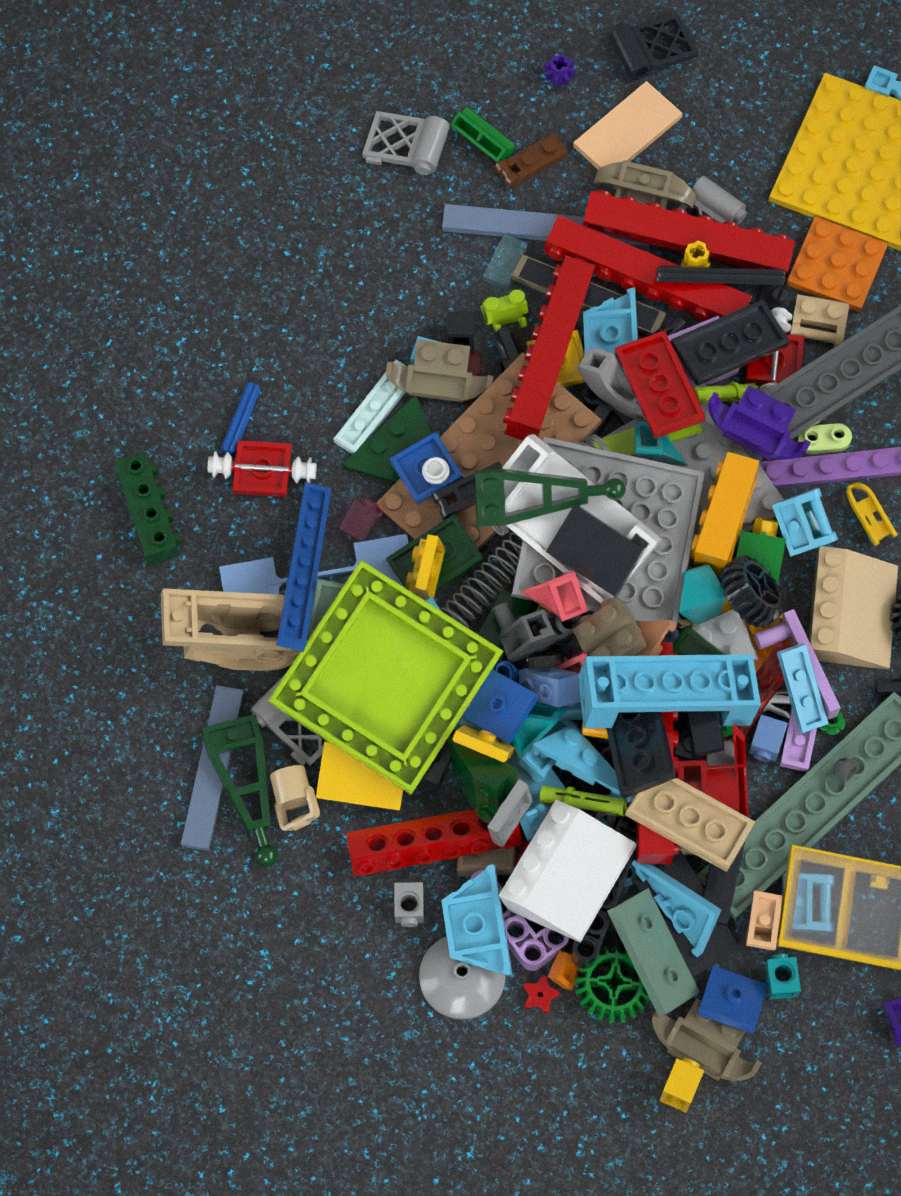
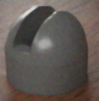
[833,758,858,783]

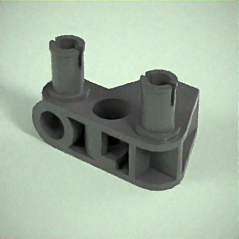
[492,602,581,662]

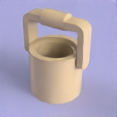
[270,765,320,831]

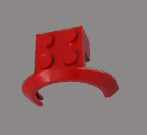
[678,725,749,818]

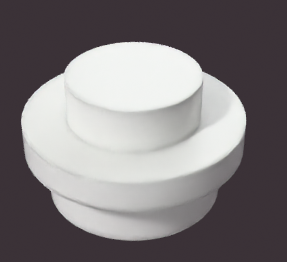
[422,457,450,485]

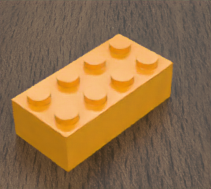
[690,452,759,577]

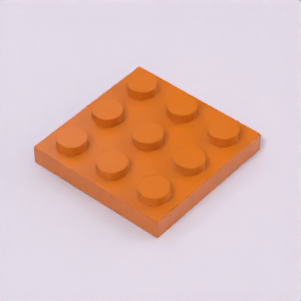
[786,216,888,313]

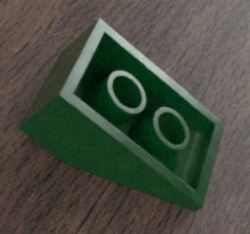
[448,734,519,824]

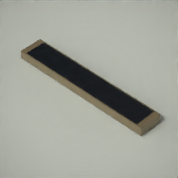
[512,254,666,336]

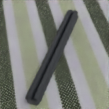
[656,266,785,285]

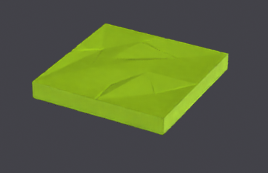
[268,560,503,795]

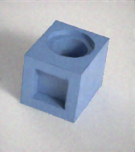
[749,715,788,762]

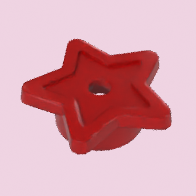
[523,976,560,1013]

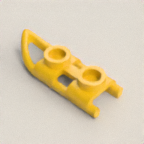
[846,483,898,546]

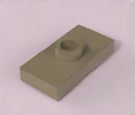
[457,847,515,876]

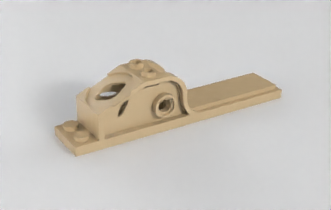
[161,589,311,671]

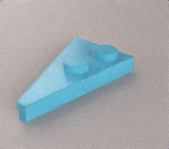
[530,724,636,803]
[632,858,721,957]

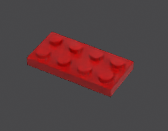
[615,330,705,439]

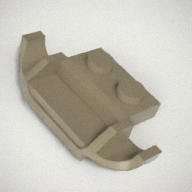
[594,160,696,209]
[386,339,493,403]
[652,998,762,1081]

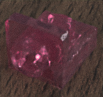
[339,498,383,542]

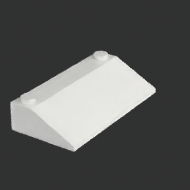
[502,434,662,603]

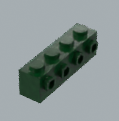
[114,452,182,566]

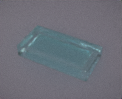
[483,234,528,290]

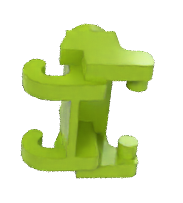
[480,290,528,333]

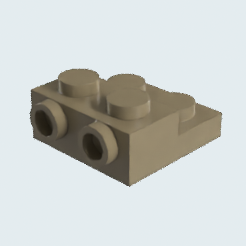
[573,597,647,656]

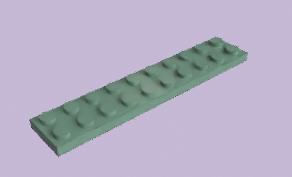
[696,692,901,920]

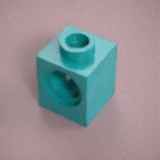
[764,954,801,1000]

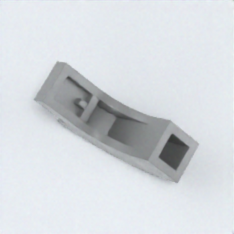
[578,347,644,419]

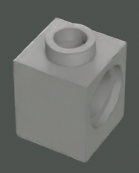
[394,882,424,927]

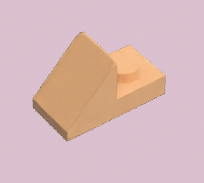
[746,891,783,951]

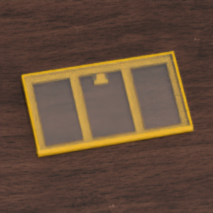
[777,845,901,970]

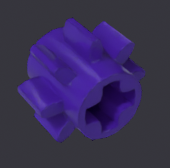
[544,54,575,87]

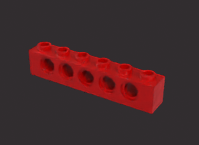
[346,809,522,876]

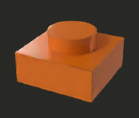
[548,951,579,991]

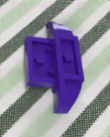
[708,385,811,460]

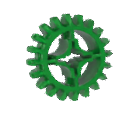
[575,945,650,1024]

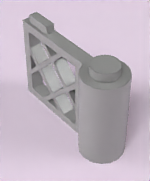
[362,111,450,175]
[678,176,747,261]
[250,675,328,767]

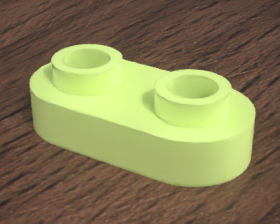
[797,423,852,455]

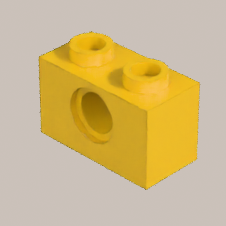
[659,1058,704,1113]

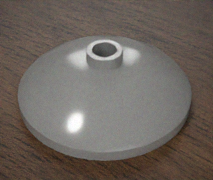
[419,936,505,1020]

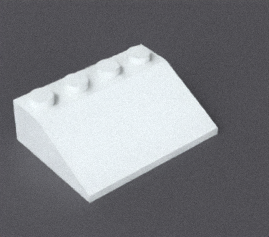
[499,800,637,942]

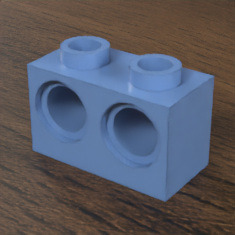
[519,665,581,707]

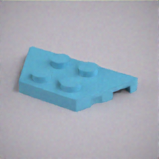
[583,288,638,371]
[441,864,513,976]

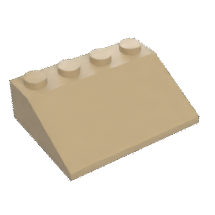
[808,546,898,670]

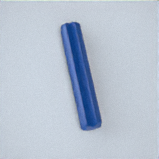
[221,382,260,456]

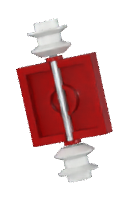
[746,307,804,393]
[208,440,317,497]

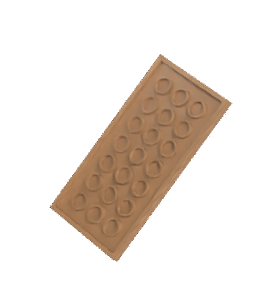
[375,352,602,550]

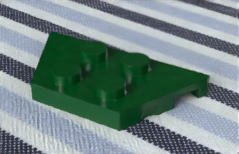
[343,396,431,484]

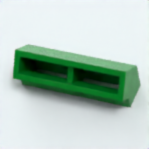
[450,107,515,162]

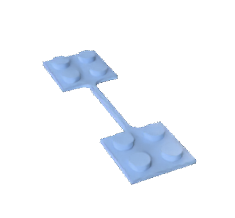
[219,534,408,595]

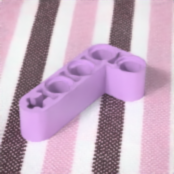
[471,870,569,971]

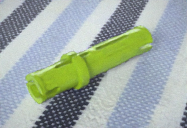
[692,382,759,404]
[540,785,627,816]

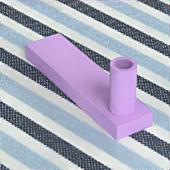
[754,609,841,720]

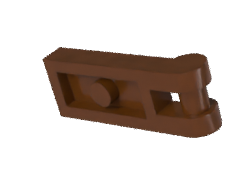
[494,132,568,189]

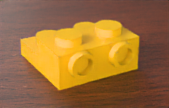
[406,535,445,600]

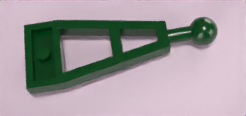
[474,469,626,527]
[200,714,278,867]

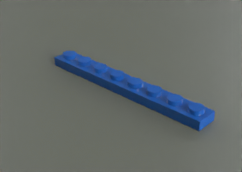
[276,482,331,652]

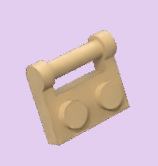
[790,294,849,347]

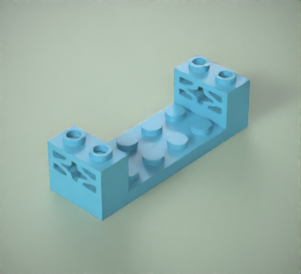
[578,654,761,728]

